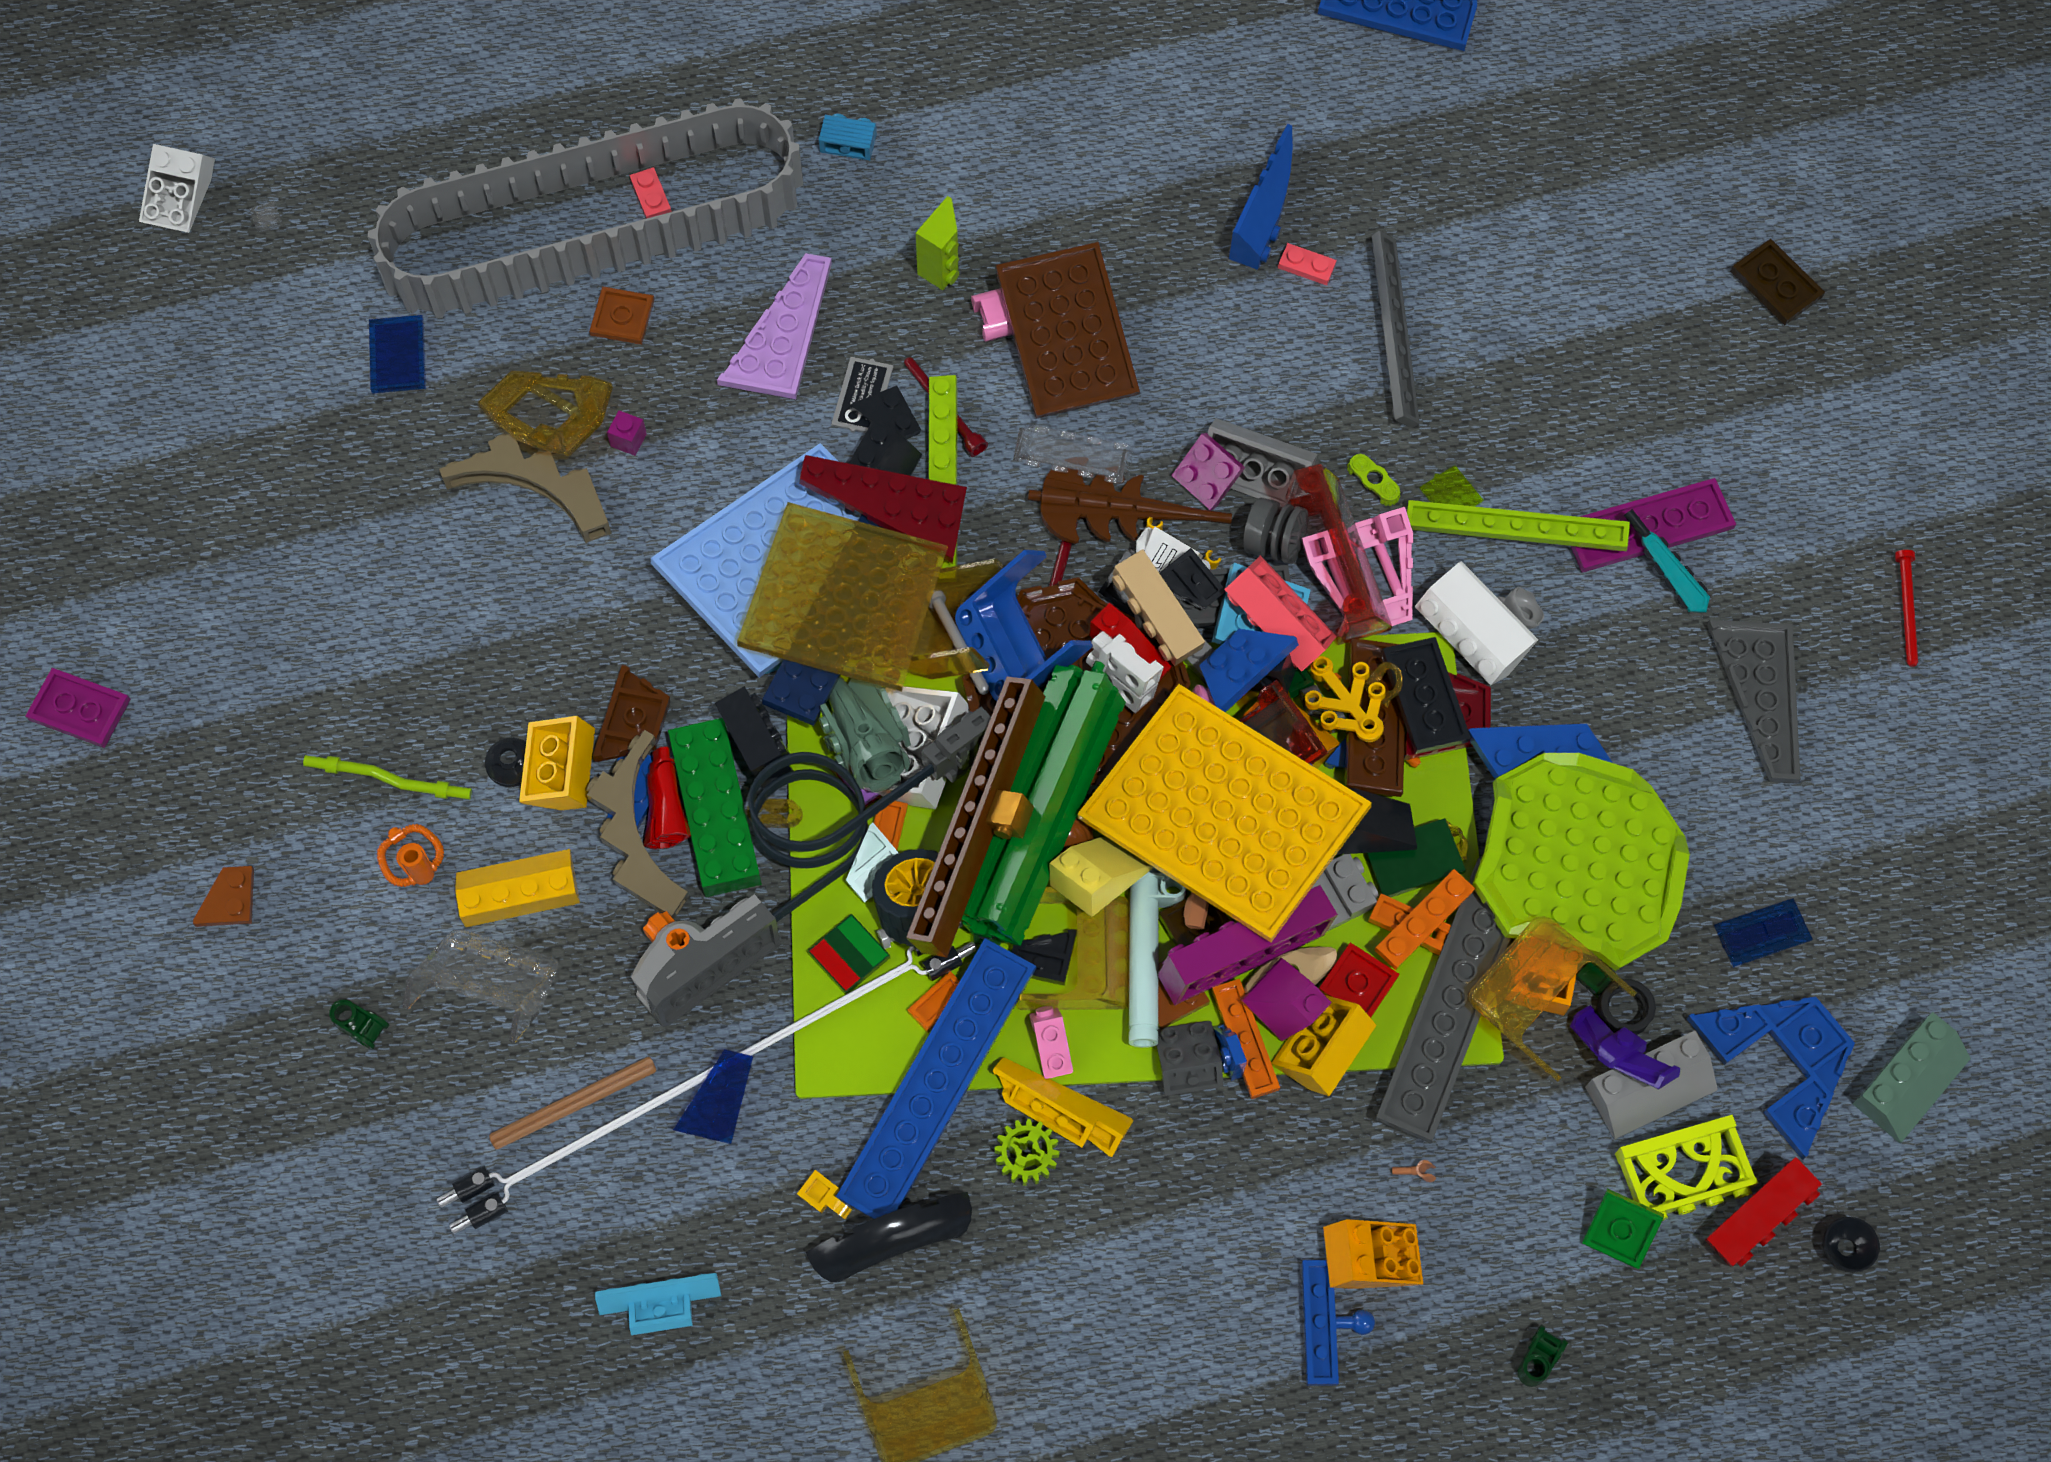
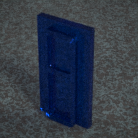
[1714,898,1813,967]

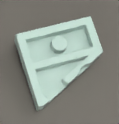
[846,823,899,903]

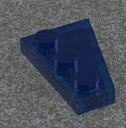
[673,1049,753,1144]

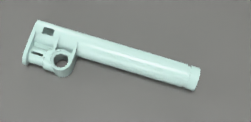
[1129,867,1186,1048]

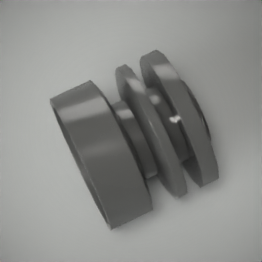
[1244,497,1308,565]

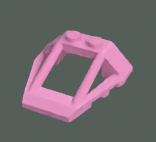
[1301,507,1413,636]

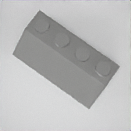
[1207,418,1318,508]
[1585,1030,1718,1140]

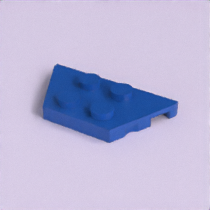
[1199,629,1299,712]

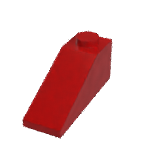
[1089,603,1172,681]

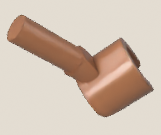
[1392,1160,1436,1182]

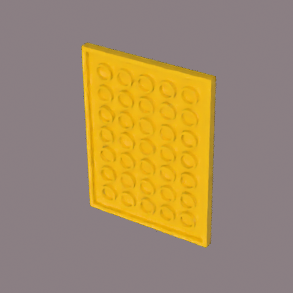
[1077,684,1372,942]

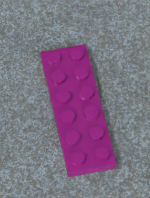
[1571,478,1736,573]

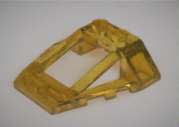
[478,371,613,456]

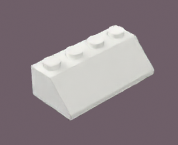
[1415,561,1538,685]

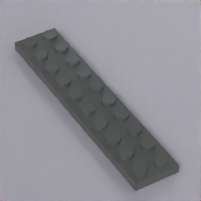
[1375,858,1510,1143]

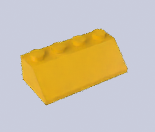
[455,849,580,927]

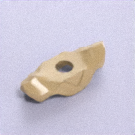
[1244,947,1337,994]

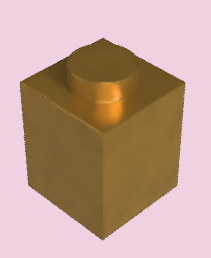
[986,790,1034,839]

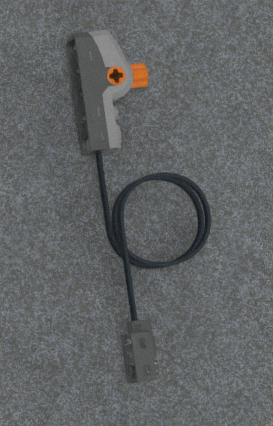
[631,707,991,1027]

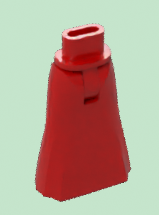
[644,747,691,850]

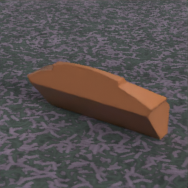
[1184,892,1209,929]

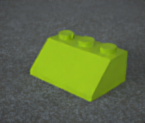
[915,196,959,290]

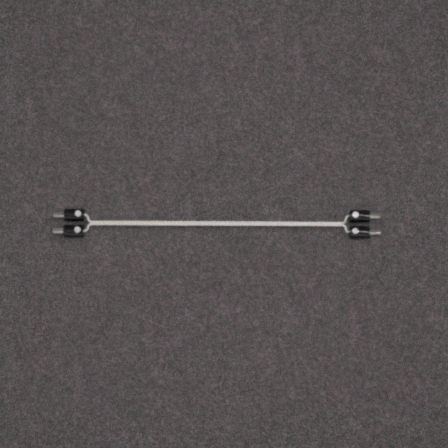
[437,921,977,1234]

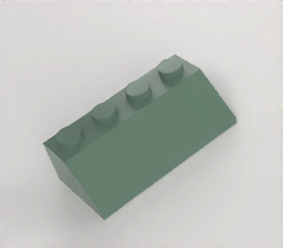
[1853,1012,1971,1143]

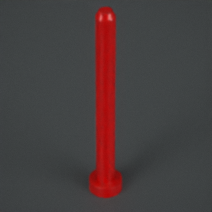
[1895,550,1918,667]

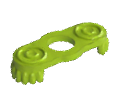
[1347,454,1400,506]

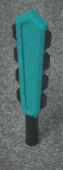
[1624,509,1710,613]

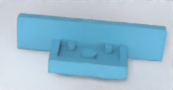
[595,1273,721,1335]

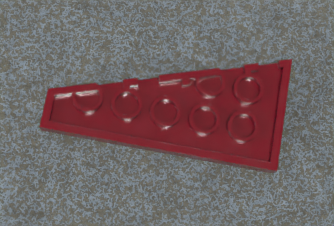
[799,455,967,564]

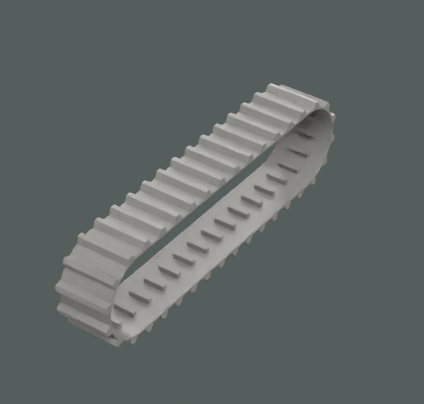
[368,99,803,318]

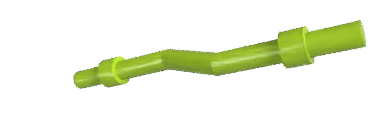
[303,755,472,800]

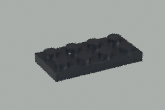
[1381,637,1471,754]

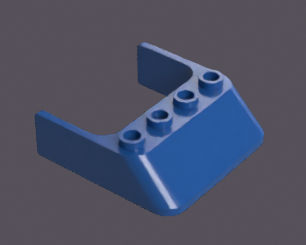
[955,550,1093,701]

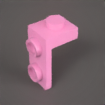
[1029,1006,1073,1079]

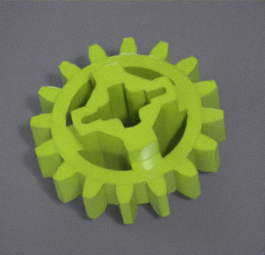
[995,1119,1060,1186]

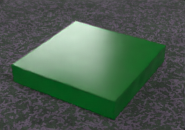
[1582,1188,1664,1269]

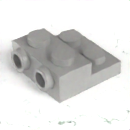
[1311,854,1378,931]

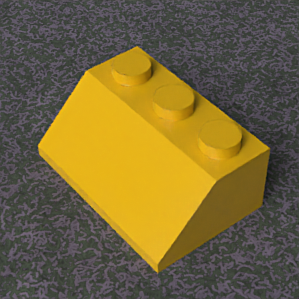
[519,716,595,810]
[1271,995,1377,1096]

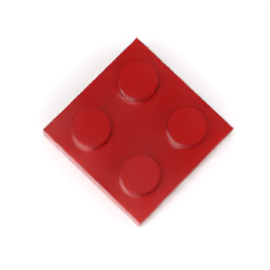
[1319,942,1400,1018]

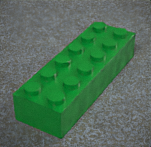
[668,718,762,898]

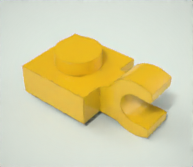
[797,1170,852,1219]

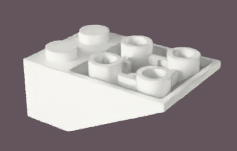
[139,144,215,233]

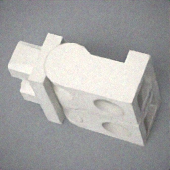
[1086,631,1164,713]

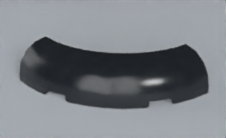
[806,1192,972,1282]

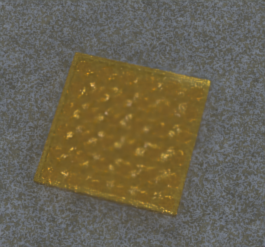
[737,502,948,692]

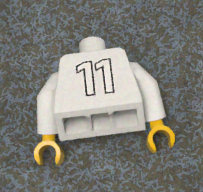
[1136,517,1221,572]

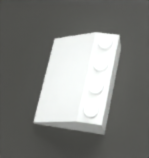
[864,685,970,809]

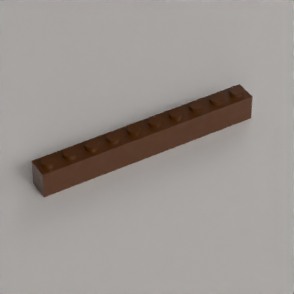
[906,676,1046,958]

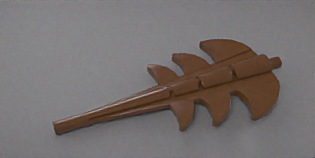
[1028,458,1232,544]

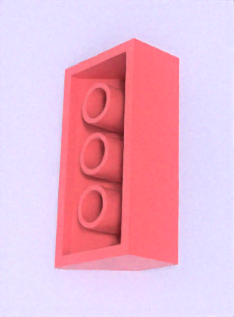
[1224,555,1337,672]

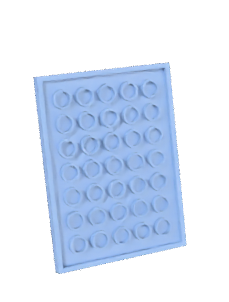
[651,443,928,678]

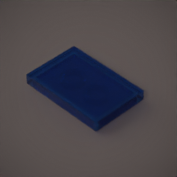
[369,315,426,394]

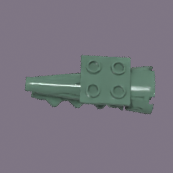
[819,659,911,792]

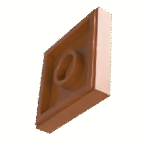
[589,286,655,345]

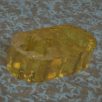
[747,799,803,828]

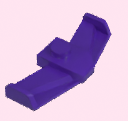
[1570,1005,1680,1090]

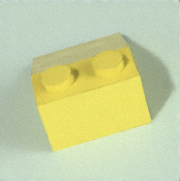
[1049,836,1153,917]

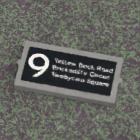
[831,357,893,433]

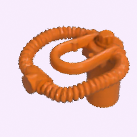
[377,824,444,887]

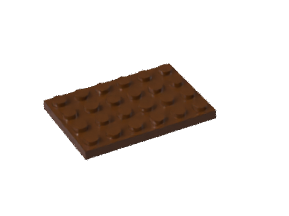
[995,242,1140,419]

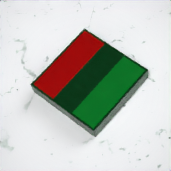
[808,914,890,995]

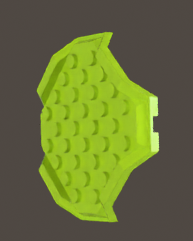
[1472,753,1690,971]

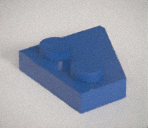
[1213,1024,1247,1081]

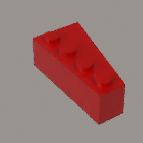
[1705,1157,1822,1267]

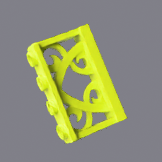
[1615,1115,1758,1220]

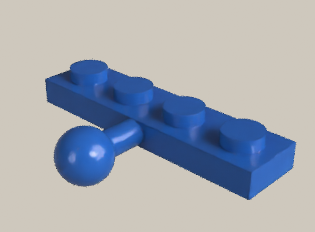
[1301,1260,1375,1386]

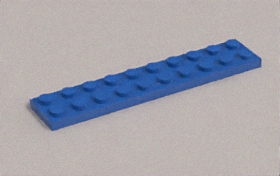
[836,938,1036,1219]

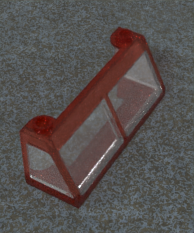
[1286,464,1392,645]

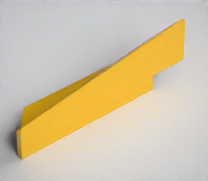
[993,1058,1133,1157]

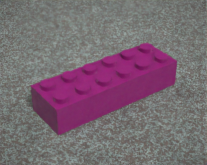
[1158,885,1338,1006]

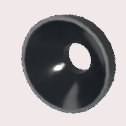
[485,737,526,787]
[1822,1217,1880,1273]

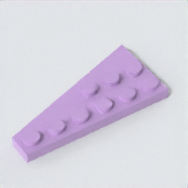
[717,253,832,399]

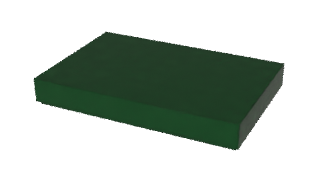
[1366,818,1466,897]

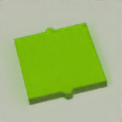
[1419,465,1484,507]

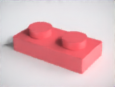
[629,167,672,219]
[1278,243,1337,285]

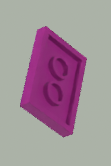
[25,668,131,748]

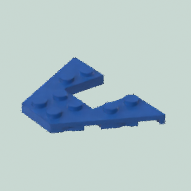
[1468,724,1613,779]
[1686,997,1855,1160]

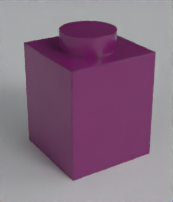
[607,410,647,456]

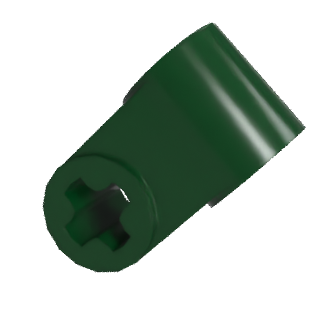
[329,1000,389,1050]
[1517,1324,1568,1387]

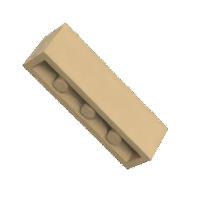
[1112,549,1205,666]

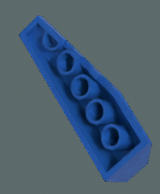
[1229,124,1293,270]

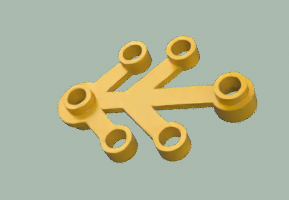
[1305,656,1386,742]

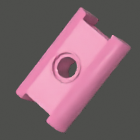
[971,288,1013,342]

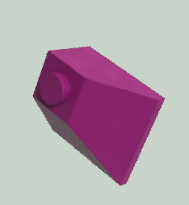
[1241,958,1332,1041]

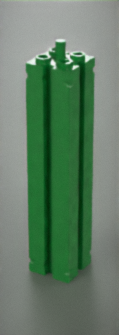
[961,661,1126,946]

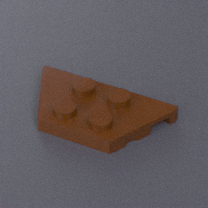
[593,665,670,762]

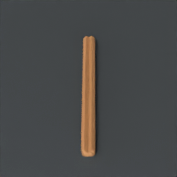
[489,1057,656,1149]

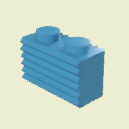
[819,114,877,161]

